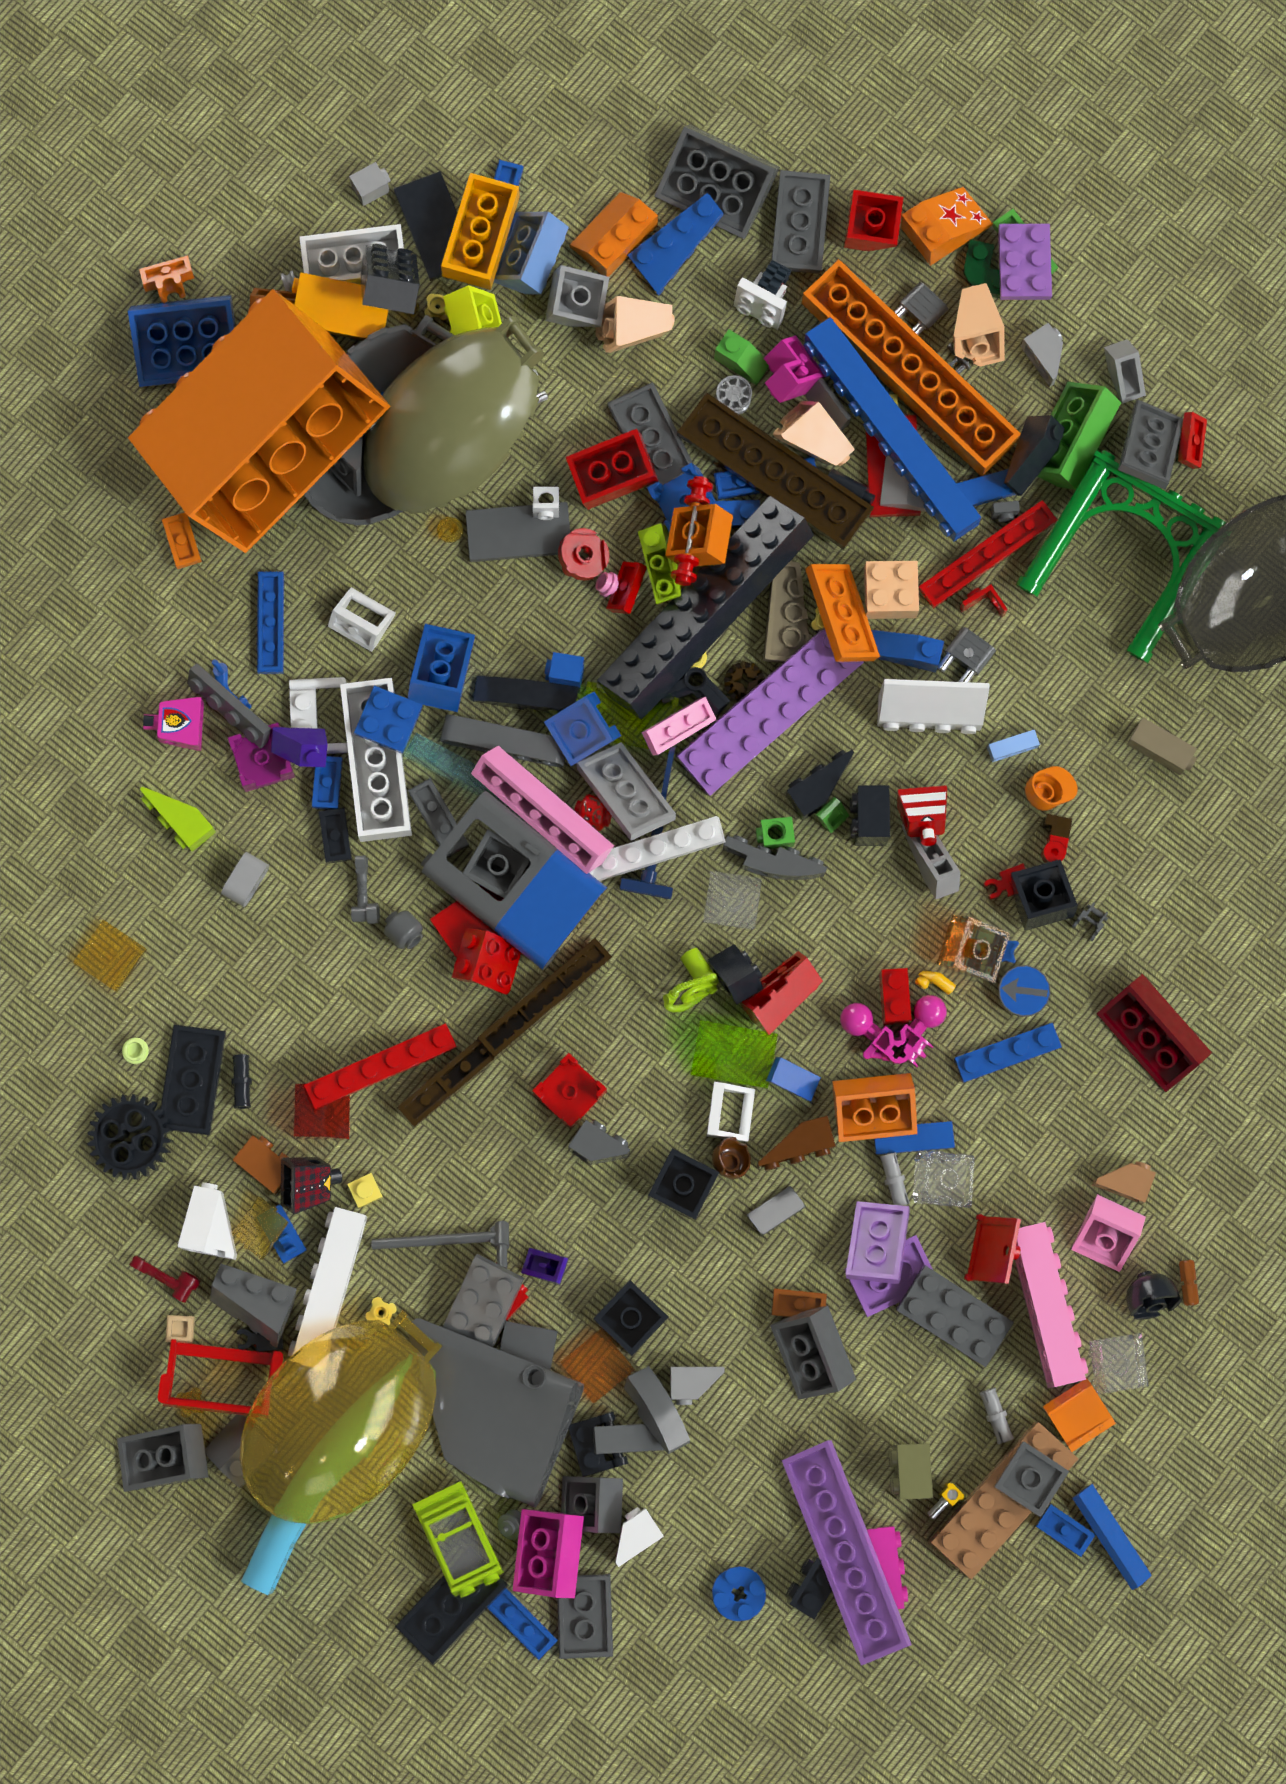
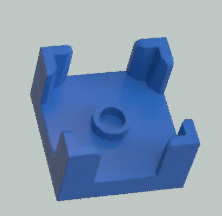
[647,463,717,532]
[544,691,621,766]

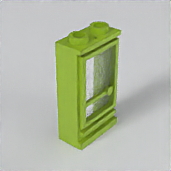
[412,1481,504,1598]

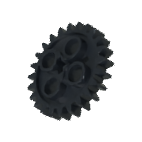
[87,1094,174,1180]

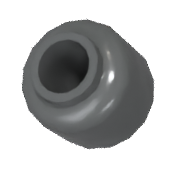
[384,911,423,949]

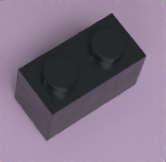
[708,944,764,1005]

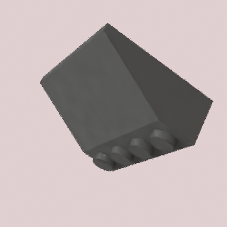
[654,124,780,239]

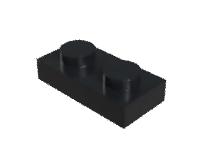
[319,808,352,864]

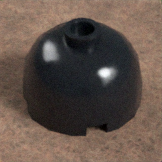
[1126,1271,1182,1320]

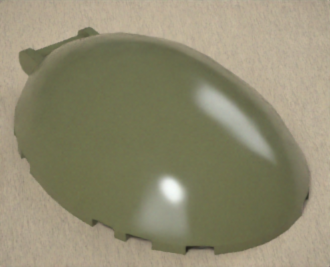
[363,316,544,514]

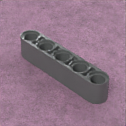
[440,715,565,767]

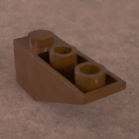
[757,1116,836,1171]

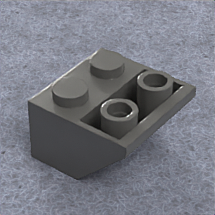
[568,1119,630,1165]

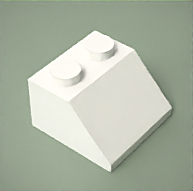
[615,1507,664,1567]

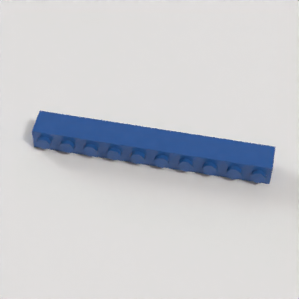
[804,317,981,542]

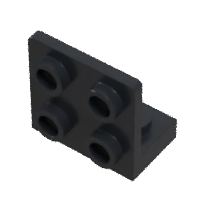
[785,1556,832,1620]

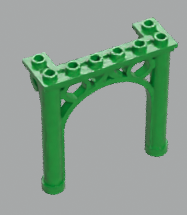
[1015,450,1230,664]

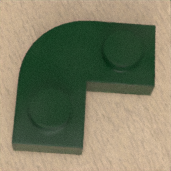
[963,239,1000,299]

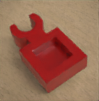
[983,863,1026,900]

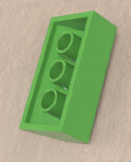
[1037,382,1121,490]

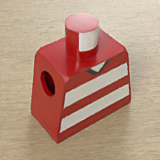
[897,785,947,846]

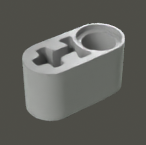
[221,852,269,907]

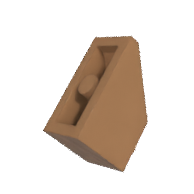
[1092,1161,1156,1204]

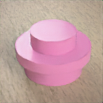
[595,572,619,597]

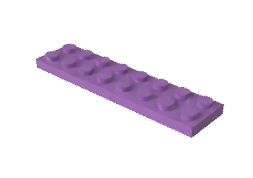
[676,628,864,796]
[782,1440,912,1665]

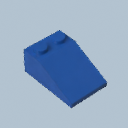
[408,624,475,712]

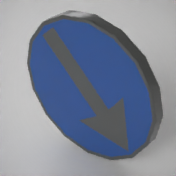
[998,965,1051,1017]

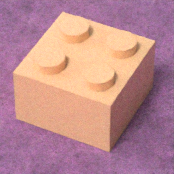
[864,561,919,619]

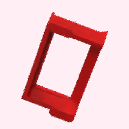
[158,1339,283,1418]

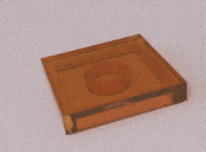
[560,1328,635,1404]

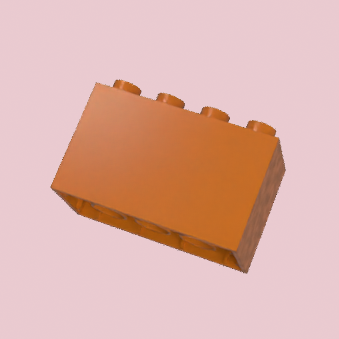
[128,289,391,553]

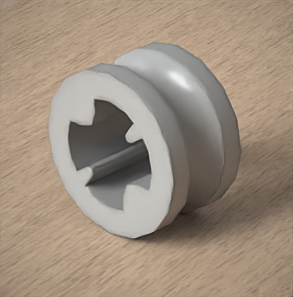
[280,270,295,292]

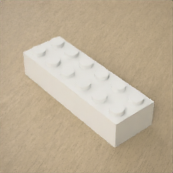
[340,678,412,842]

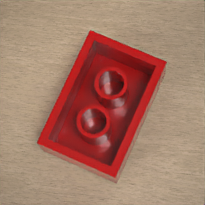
[566,428,659,510]

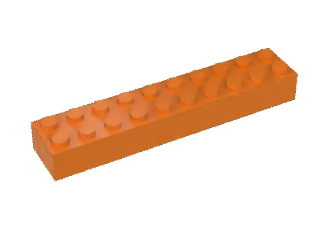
[801,259,1021,476]

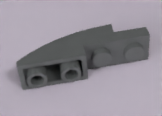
[722,835,828,880]

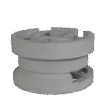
[716,375,752,415]

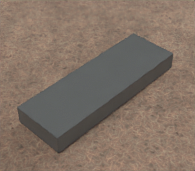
[408,778,469,858]
[592,1424,665,1455]

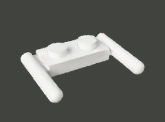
[289,677,348,754]

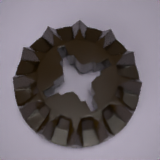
[724,661,765,701]

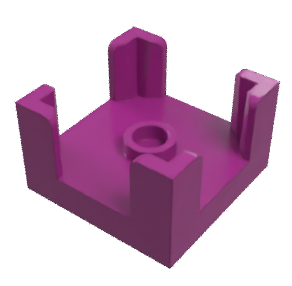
[228,723,295,792]

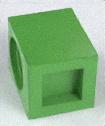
[756,817,795,849]

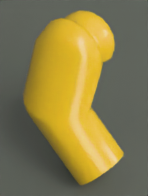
[915,971,956,995]

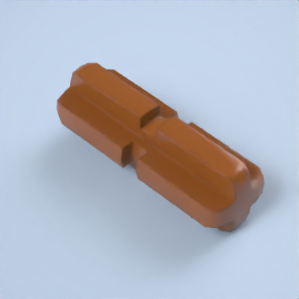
[1179,1260,1199,1306]

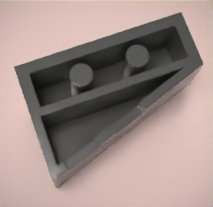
[210,1264,297,1348]

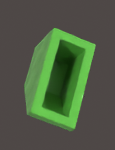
[714,329,769,385]

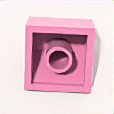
[1071,1194,1146,1272]

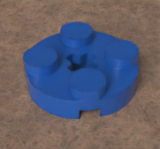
[712,1566,766,1621]

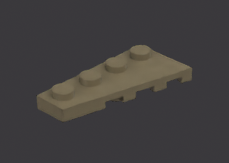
[763,561,811,663]

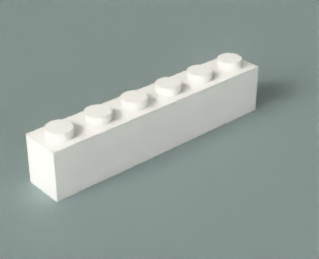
[288,1207,367,1371]

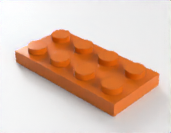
[805,564,880,662]

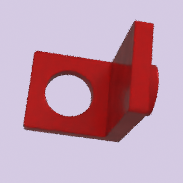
[960,584,1008,617]

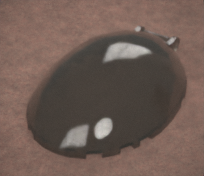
[1158,495,1286,672]

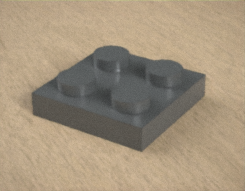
[994,1441,1069,1517]

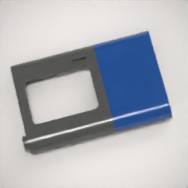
[421,791,607,970]

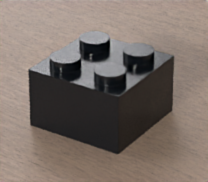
[849,785,890,846]
[648,1148,719,1222]
[593,1280,669,1357]

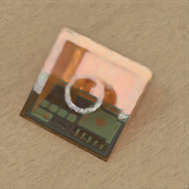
[937,915,1010,983]

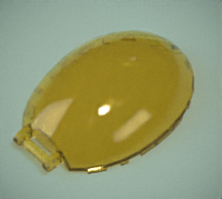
[240,1310,442,1525]

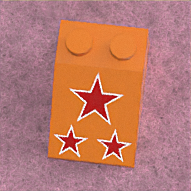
[901,187,993,266]

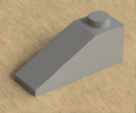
[902,825,960,899]

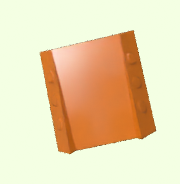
[1043,1378,1116,1452]

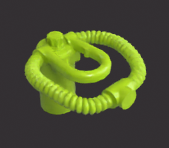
[663,948,719,1013]

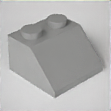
[545,265,609,327]

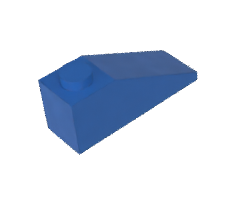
[871,630,944,673]

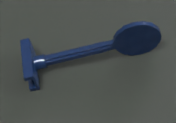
[620,746,675,900]

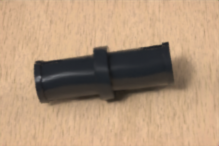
[231,1054,252,1109]

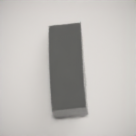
[624,1366,690,1454]

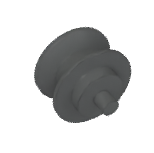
[498,1509,521,1540]

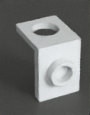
[533,487,559,520]

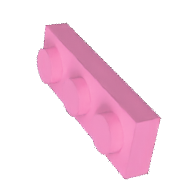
[642,697,717,756]

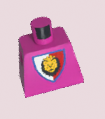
[143,697,204,751]

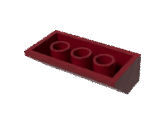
[1096,974,1212,1092]

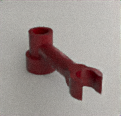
[129,1256,201,1303]

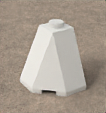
[178,1182,237,1260]

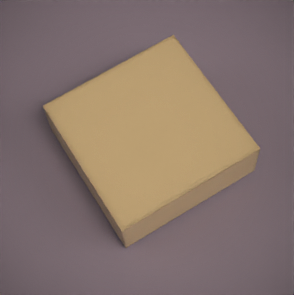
[166,1315,195,1344]

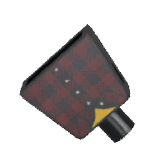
[280,1157,342,1214]

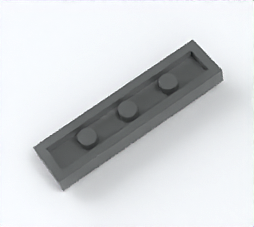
[187,664,271,749]

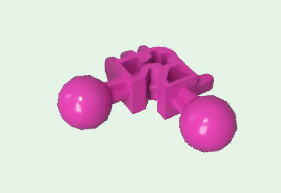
[840,995,947,1068]

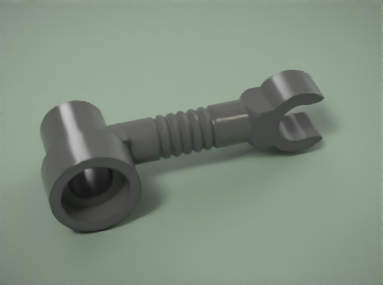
[351,855,380,924]

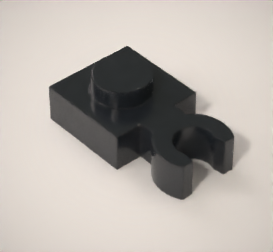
[237,1329,284,1352]

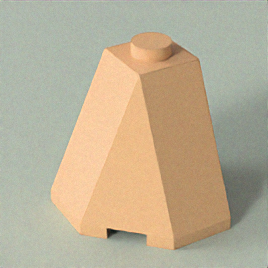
[954,283,1005,367]
[596,296,675,353]
[773,401,855,466]

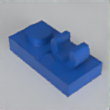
[258,1204,307,1264]

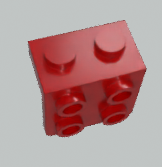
[451,928,521,994]

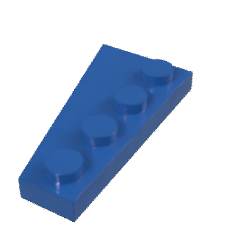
[628,193,724,296]

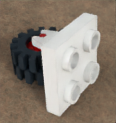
[733,260,791,330]

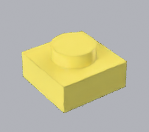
[347,1173,383,1208]

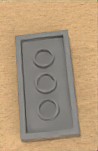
[577,742,676,841]

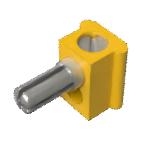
[928,1483,964,1519]

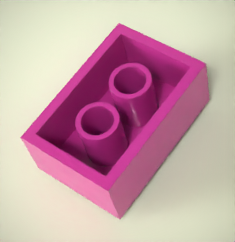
[512,1509,584,1598]

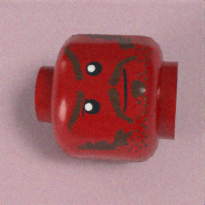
[574,794,612,831]

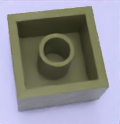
[888,1443,933,1500]

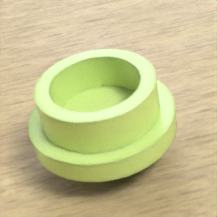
[122,1038,149,1064]

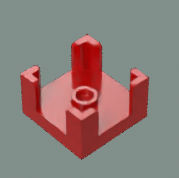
[532,1053,607,1130]

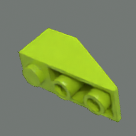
[638,523,681,604]
[140,787,216,852]

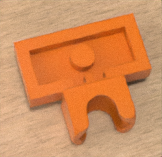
[139,255,194,303]

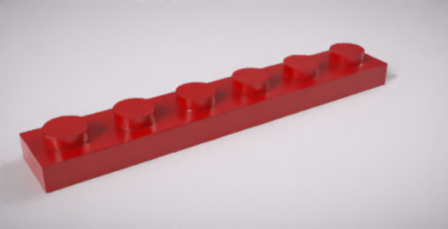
[918,500,1057,609]
[302,1023,457,1111]

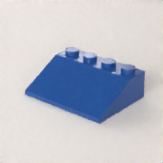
[128,295,236,387]

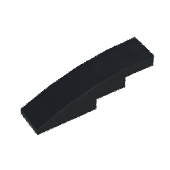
[473,676,579,712]

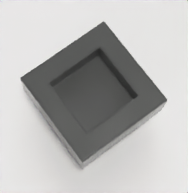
[990,501,1020,522]

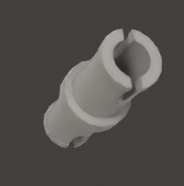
[880,1152,910,1206]
[979,1387,1014,1444]

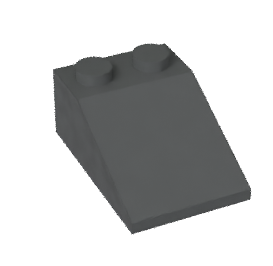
[117,1424,209,1492]

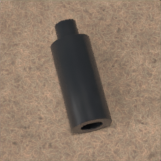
[828,469,876,505]

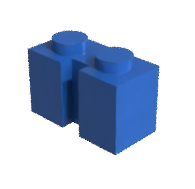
[545,652,584,694]

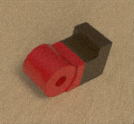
[1041,814,1072,863]

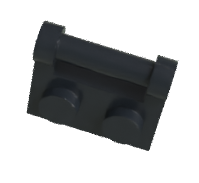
[569,1412,629,1477]

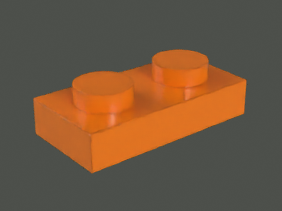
[162,512,202,569]

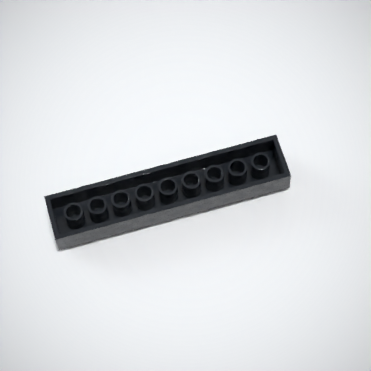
[597,496,814,720]

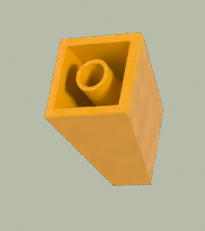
[292,272,388,341]

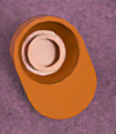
[1025,766,1078,811]

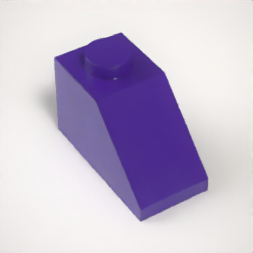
[271,727,328,767]

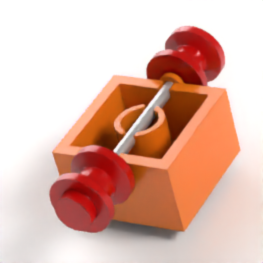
[665,476,733,586]

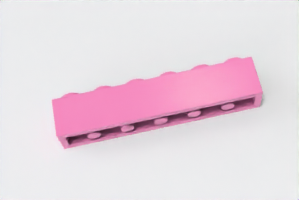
[471,746,614,874]

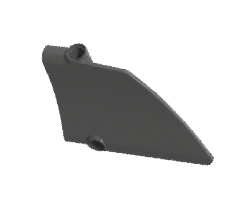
[407,1318,584,1508]

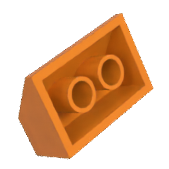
[569,192,658,277]
[832,1073,917,1142]

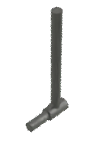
[371,1221,509,1269]

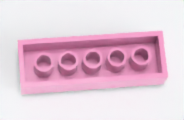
[1015,1222,1088,1388]

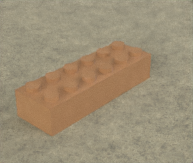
[928,1422,1078,1580]

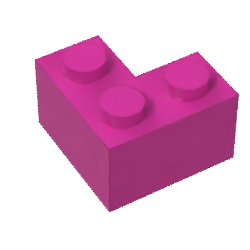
[764,335,825,403]

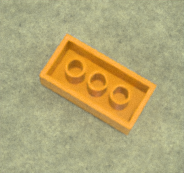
[441,173,520,290]

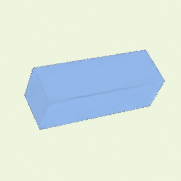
[987,730,1040,762]

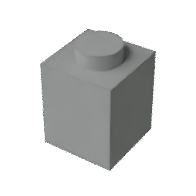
[349,162,391,206]

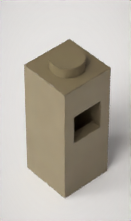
[1127,718,1197,775]

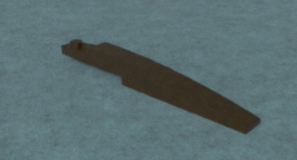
[397,938,612,1129]

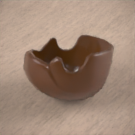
[712,1137,751,1180]

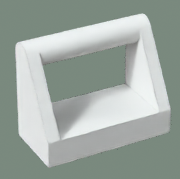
[328,587,396,652]
[707,1082,755,1142]

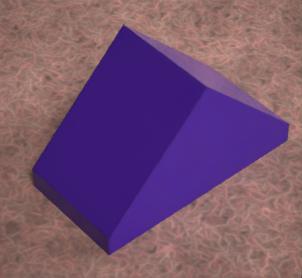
[521,1248,568,1286]

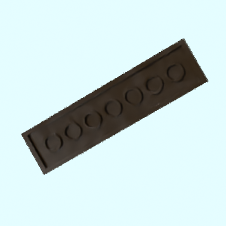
[677,392,874,550]

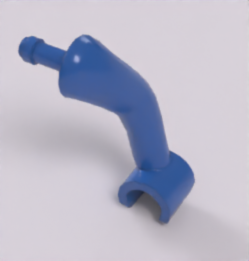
[212,659,252,709]

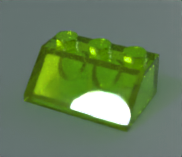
[690,1020,778,1089]

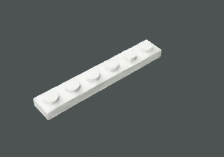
[589,816,726,881]

